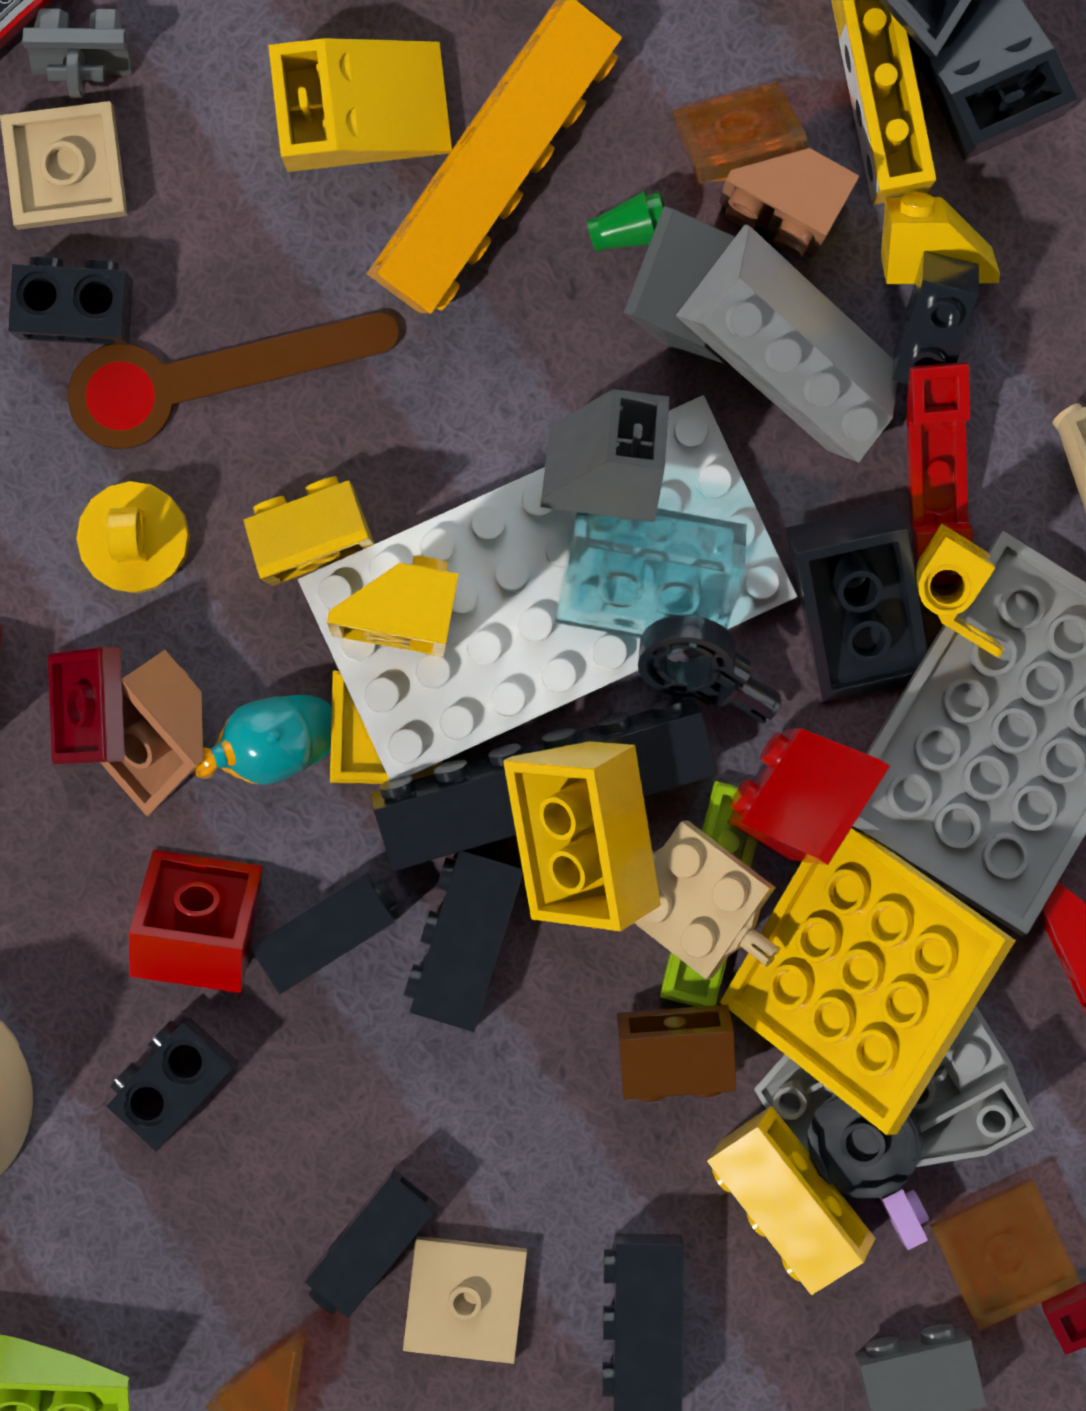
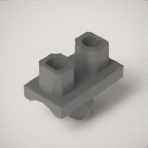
[22,8,132,98]

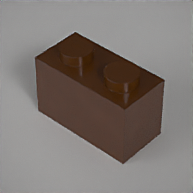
[617,1004,737,1102]

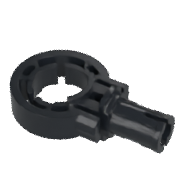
[638,615,781,724]

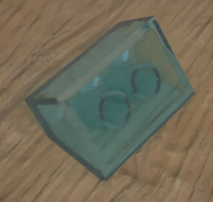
[555,508,747,648]

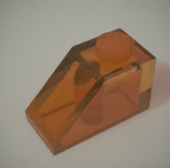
[206,1326,308,1411]

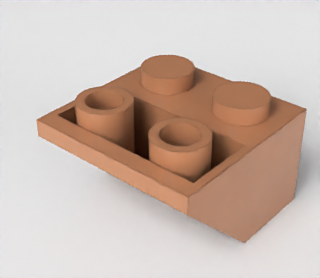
[718,148,859,258]

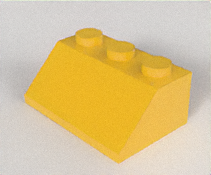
[327,556,459,657]
[503,741,661,931]

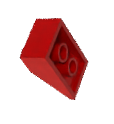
[727,728,890,865]

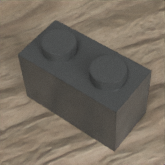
[854,1324,987,1411]

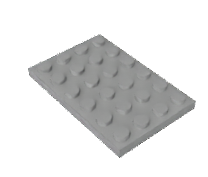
[852,531,1086,936]

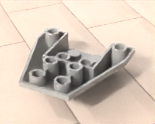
[754,1006,1036,1167]

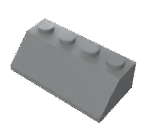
[676,225,897,462]

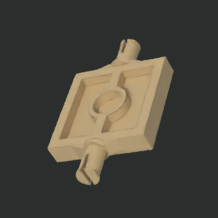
[635,821,781,980]

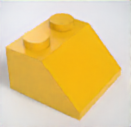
[243,476,374,586]

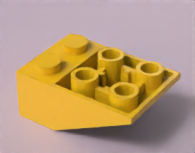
[268,38,452,172]

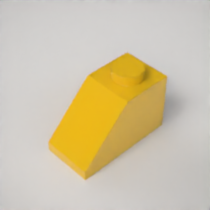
[881,192,1000,284]

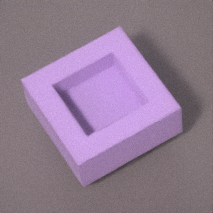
[880,1187,929,1250]

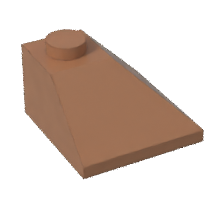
[100,650,203,817]

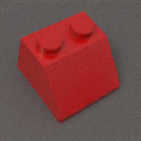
[129,850,263,993]

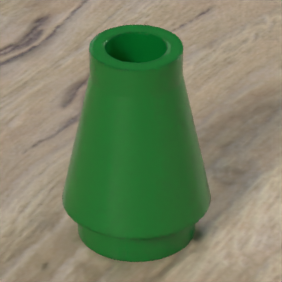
[587,190,665,252]

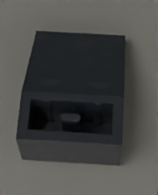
[907,0,1077,161]

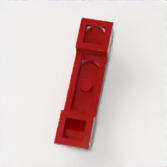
[907,362,973,586]

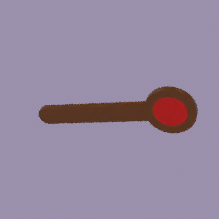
[68,313,399,449]

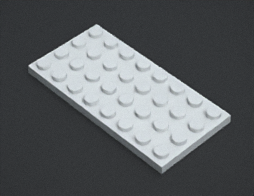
[297,395,797,780]

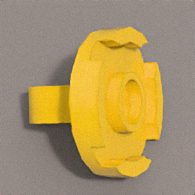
[76,481,190,594]

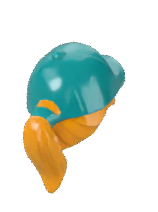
[191,695,332,785]

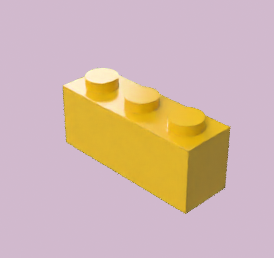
[707,1106,876,1295]

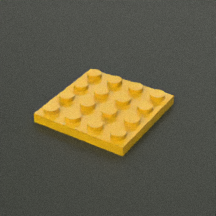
[720,827,1016,1135]

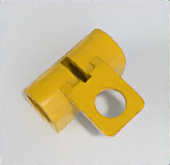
[915,523,1004,658]

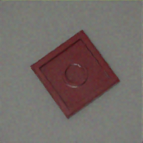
[48,647,125,765]

